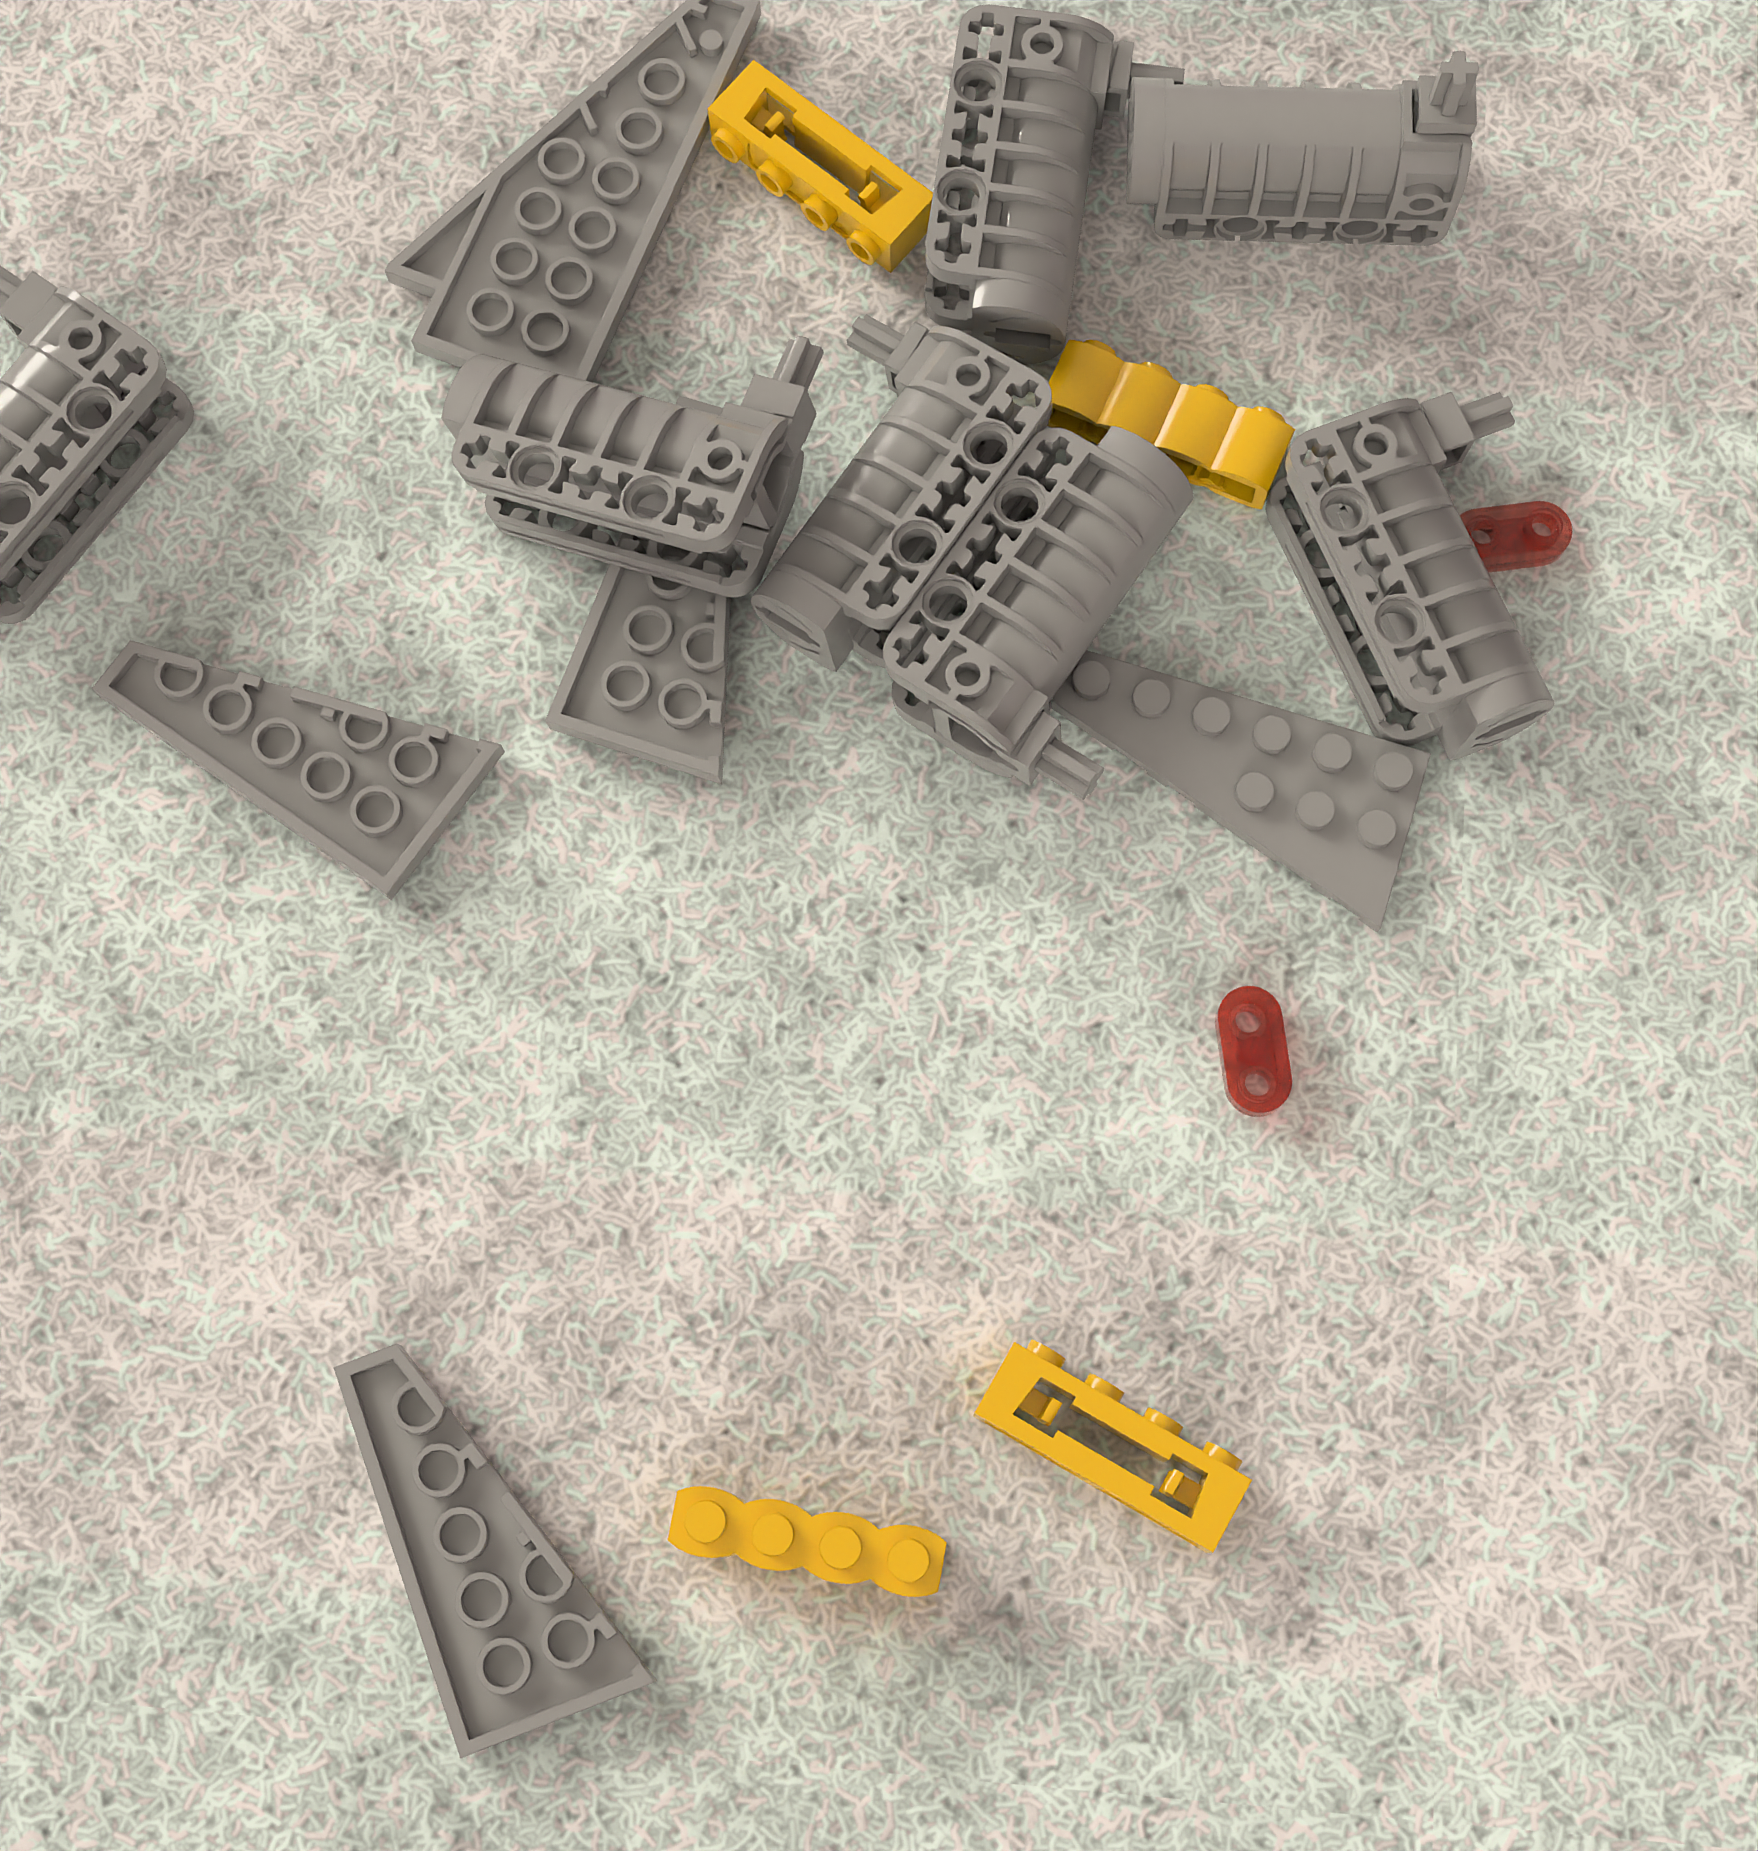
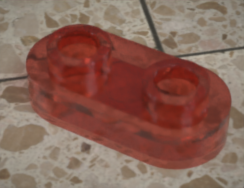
[1459,501,1572,573]
[1215,986,1292,1117]

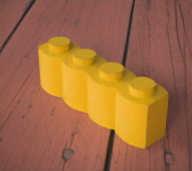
[1047,340,1295,509]
[668,1486,947,1597]

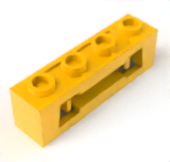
[707,60,933,273]
[973,1339,1252,1553]

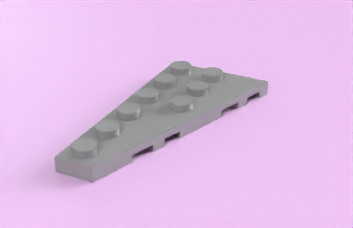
[545,395,732,784]
[91,640,505,900]
[1051,650,1431,932]
[333,1343,657,1759]

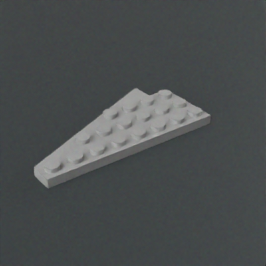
[385,0,761,382]

